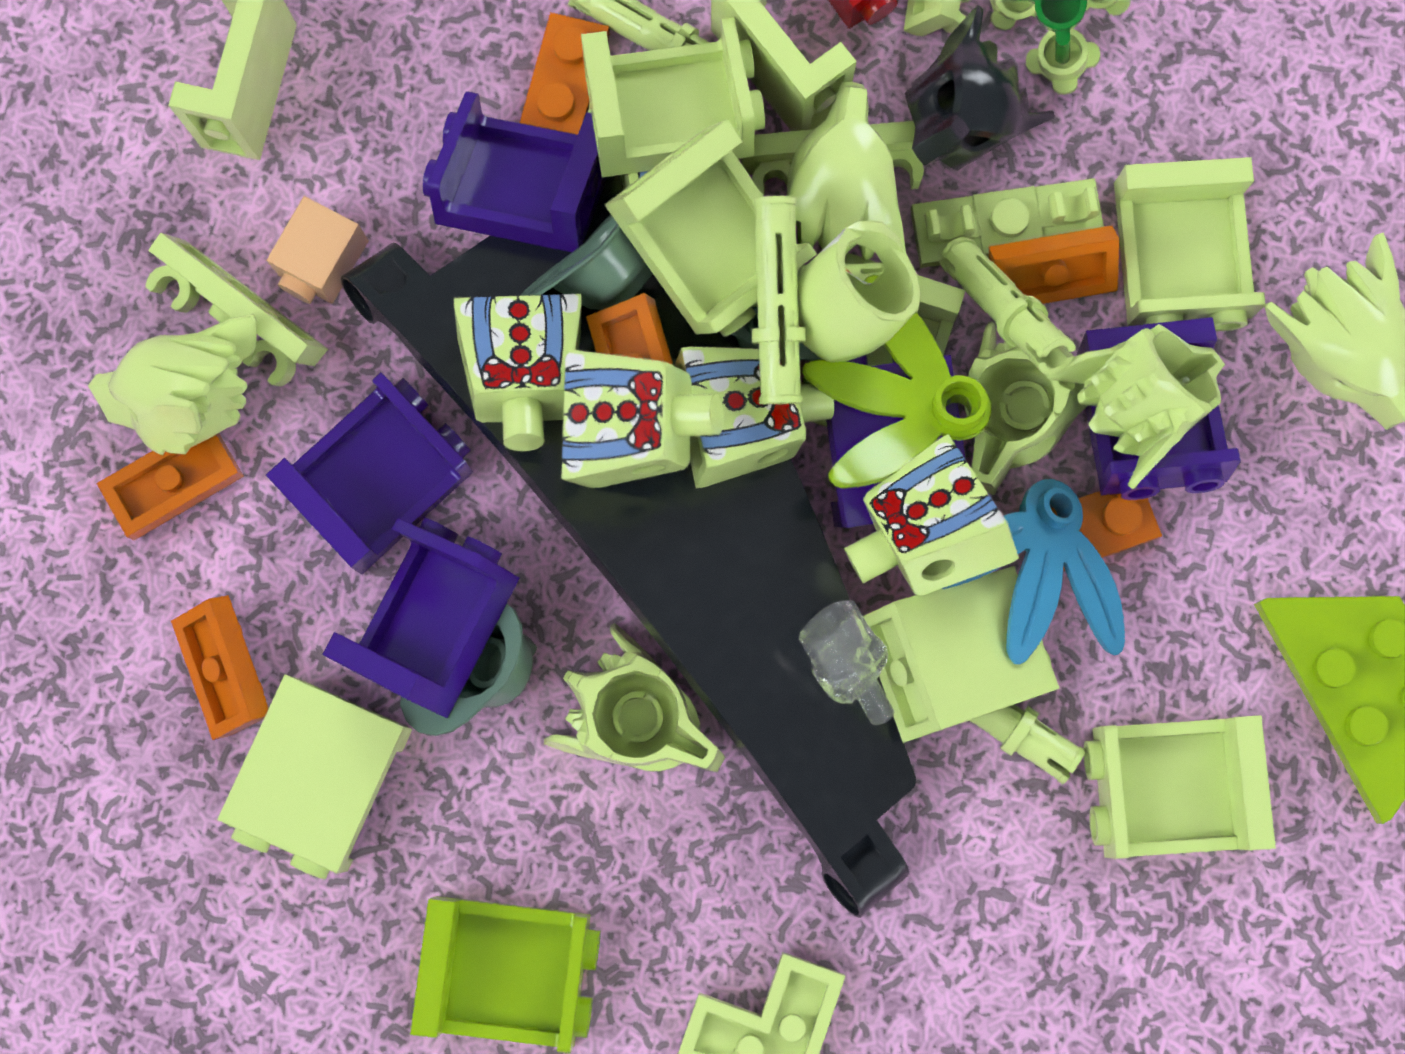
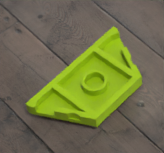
[1254,596,1405,824]

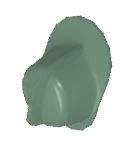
[520,214,653,310]
[400,604,537,736]

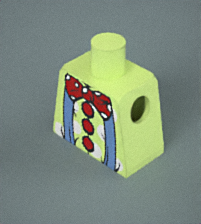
[454,294,581,451]
[674,347,834,488]
[562,350,724,488]
[844,434,1019,595]

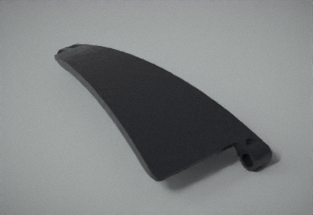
[341,175,916,918]

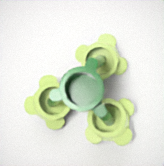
[990,0,1131,95]

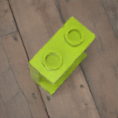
[410,896,601,1053]

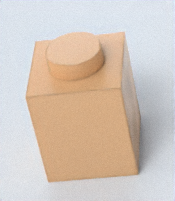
[266,196,369,304]

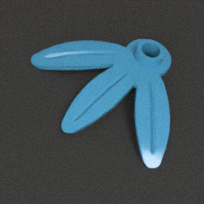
[942,479,1125,664]

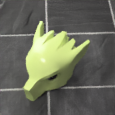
[786,82,906,261]
[1264,233,1405,430]
[88,314,257,455]
[964,321,1088,495]
[1046,324,1225,489]
[544,623,726,772]

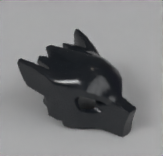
[905,5,1055,170]

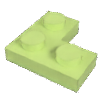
[678,952,845,1054]

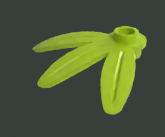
[803,274,992,488]

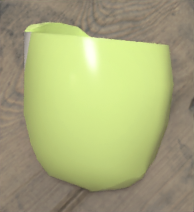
[797,221,921,362]

